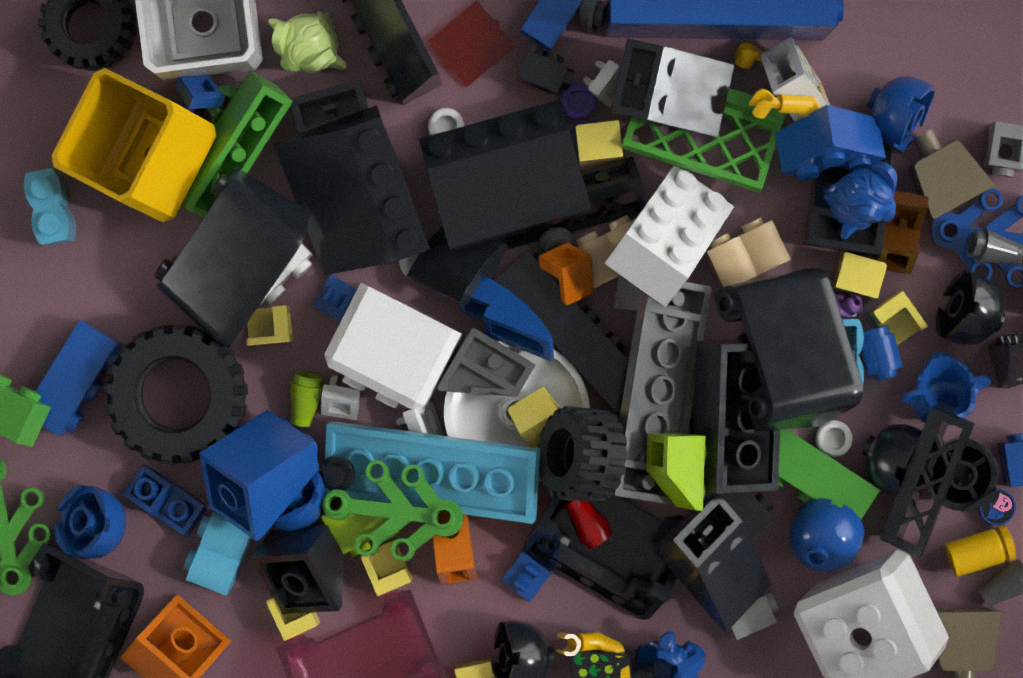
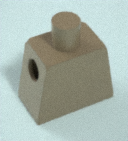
[908,129,994,221]
[935,608,1002,678]

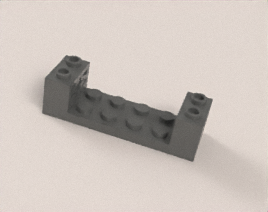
[613,274,712,505]

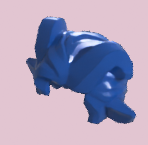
[823,161,898,239]
[901,351,991,426]
[635,631,706,678]

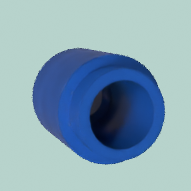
[861,325,903,381]

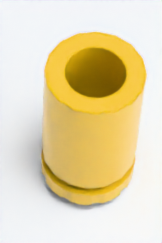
[944,525,1016,577]

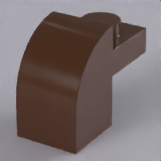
[876,191,929,275]

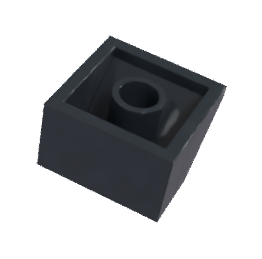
[250,526,343,614]

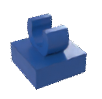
[313,274,357,322]
[501,550,551,602]

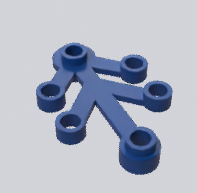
[931,189,1023,288]

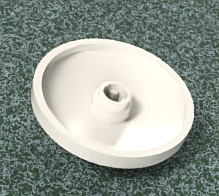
[443,341,590,482]

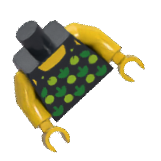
[556,632,656,678]

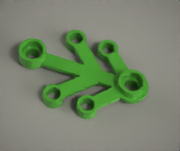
[0,458,52,595]
[322,460,464,561]

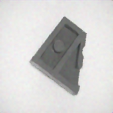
[436,327,536,397]

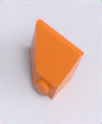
[121,594,232,678]

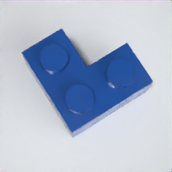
[775,105,885,181]

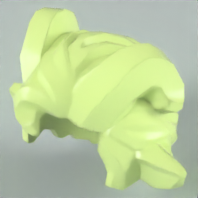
[268,11,346,74]

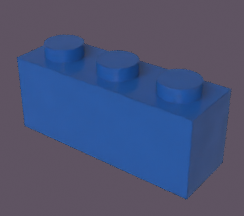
[36,320,122,436]

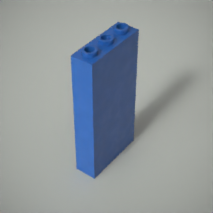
[607,0,844,41]

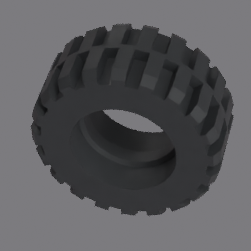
[103,325,248,465]

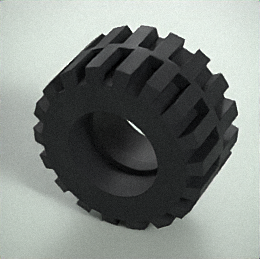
[38,0,137,71]
[538,406,628,502]

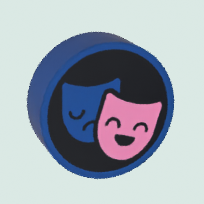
[978,489,1016,525]

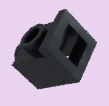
[517,43,575,96]

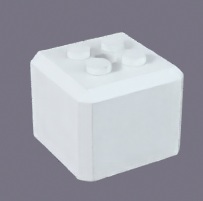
[135,0,263,82]
[324,283,463,410]
[794,549,949,678]

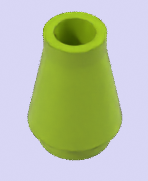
[289,372,324,427]

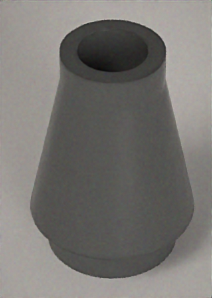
[966,228,1023,266]
[979,558,1023,608]

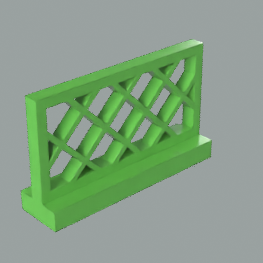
[621,88,786,193]

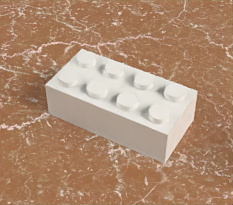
[604,165,734,307]

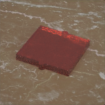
[428,0,515,87]

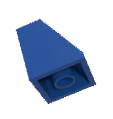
[199,410,319,541]

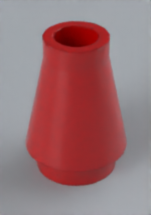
[563,500,613,549]

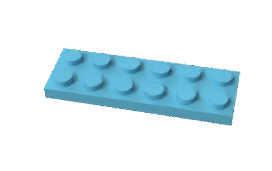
[325,421,540,524]

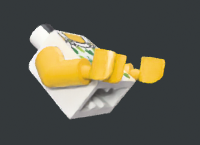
[734,36,830,122]

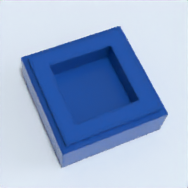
[174,75,225,109]

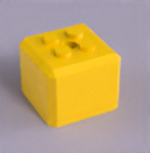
[51,68,217,223]

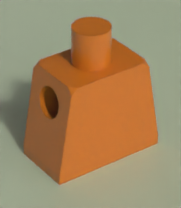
[433,511,477,585]

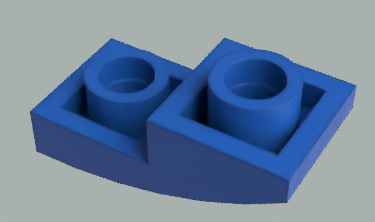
[123,464,209,537]

